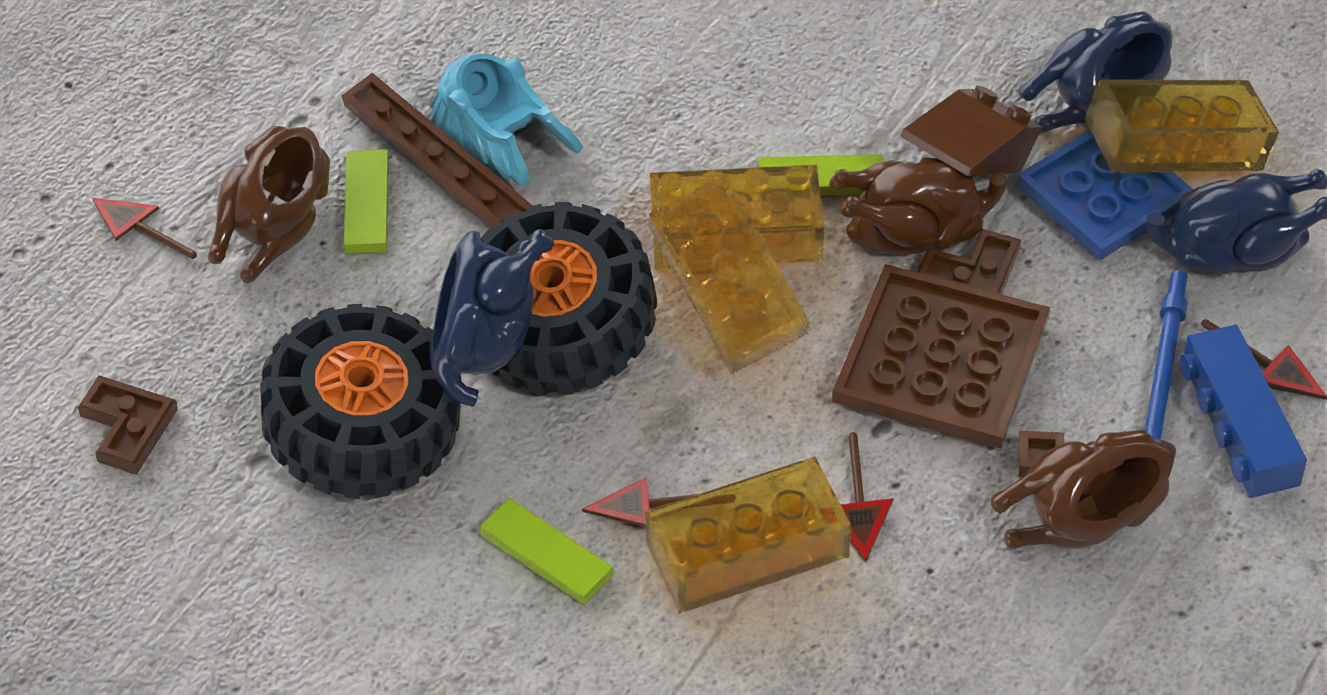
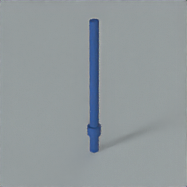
[1145,270,1188,439]

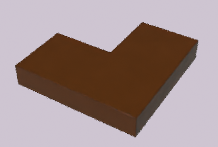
[918,229,1022,294]
[78,375,178,475]

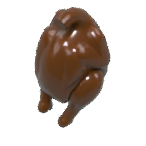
[208,126,330,283]
[829,158,1007,256]
[991,430,1176,549]

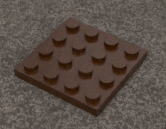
[832,264,1050,449]

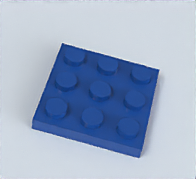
[1017,118,1194,260]

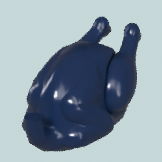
[1019,11,1173,132]
[1146,169,1327,274]
[429,229,554,407]

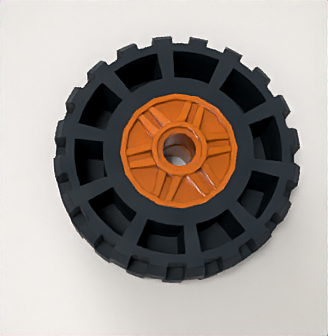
[480,202,657,395]
[260,304,462,499]

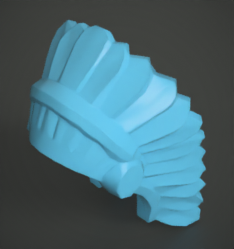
[429,54,583,186]

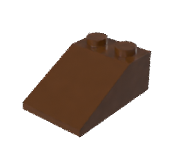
[900,86,1042,176]

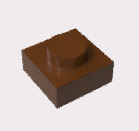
[1018,431,1064,477]

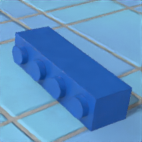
[1180,324,1307,498]

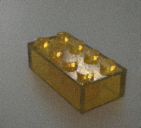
[1085,80,1279,173]
[649,165,824,269]
[649,174,810,375]
[645,456,851,614]

